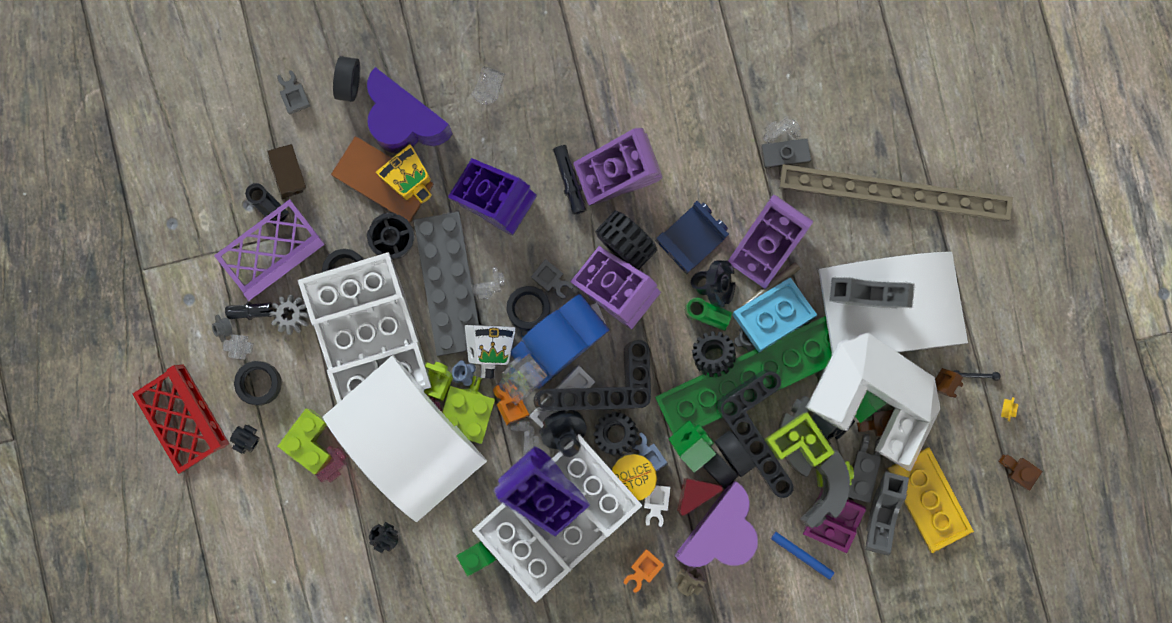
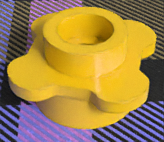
[1001,397,1018,422]

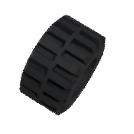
[595,210,658,270]

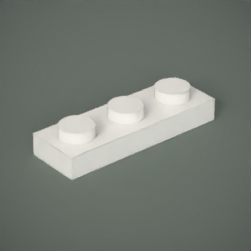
[530,365,595,428]

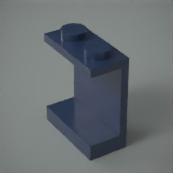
[655,201,729,275]

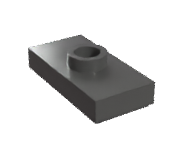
[761,138,811,168]

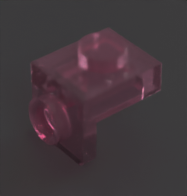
[316,446,348,483]

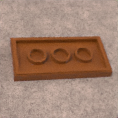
[331,136,434,223]

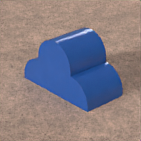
[510,294,610,390]

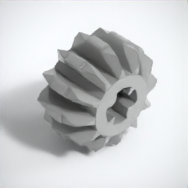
[270,295,310,335]

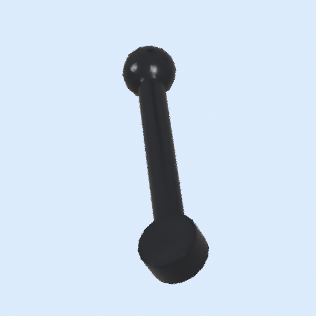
[953,370,1001,381]

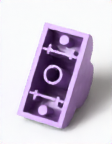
[573,128,663,206]
[728,194,814,289]
[570,246,661,330]
[675,481,758,567]

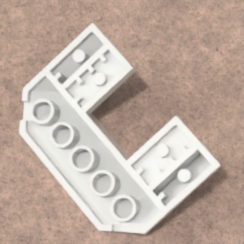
[807,333,941,472]

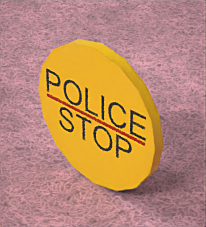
[612,454,657,501]

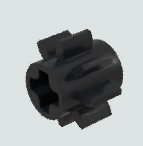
[230,424,260,454]
[369,522,398,553]

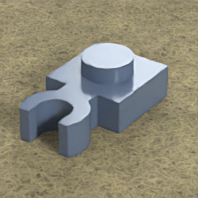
[632,433,668,472]

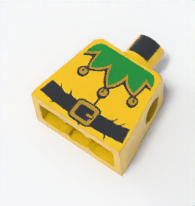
[376,144,432,204]

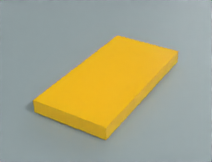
[887,447,974,553]

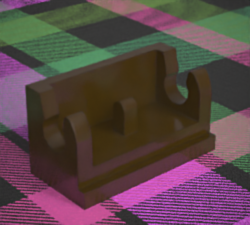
[267,144,306,200]

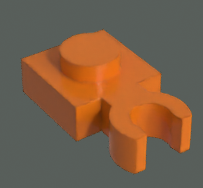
[493,381,529,425]
[623,549,664,593]

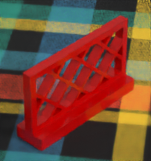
[132,364,230,474]

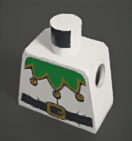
[465,325,515,378]

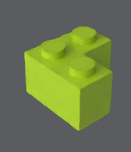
[277,408,334,475]
[764,413,835,466]

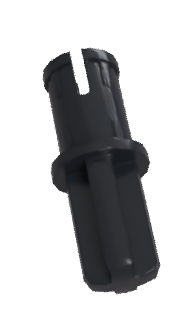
[225,302,273,320]

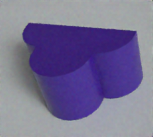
[367,67,453,154]
[448,158,537,236]
[494,446,590,537]

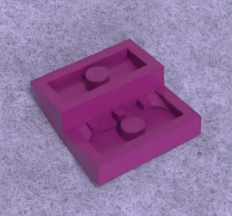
[803,488,866,553]

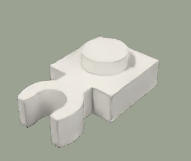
[644,485,670,527]

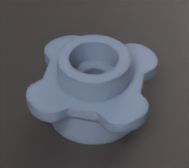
[452,360,476,386]

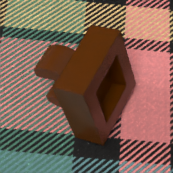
[935,368,963,398]

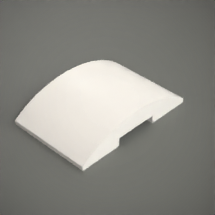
[298,252,431,404]
[818,252,968,355]
[323,355,487,522]
[472,435,643,603]

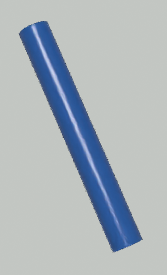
[771,531,835,580]

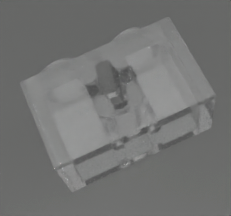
[498,354,547,406]

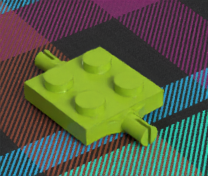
[442,376,495,444]

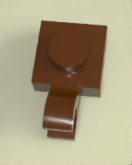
[856,409,895,436]
[998,454,1043,491]

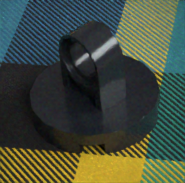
[690,260,736,307]
[539,410,587,457]

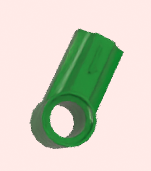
[684,298,733,331]

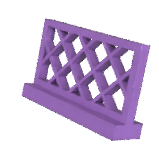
[214,199,325,301]

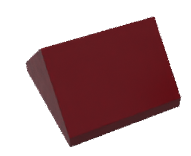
[677,478,723,516]

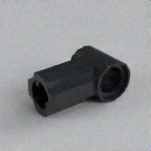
[245,183,290,227]

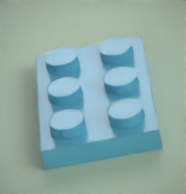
[732,277,817,352]

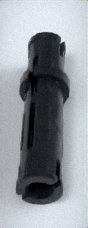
[552,145,587,215]

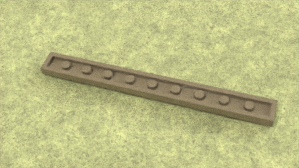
[779,164,1013,221]

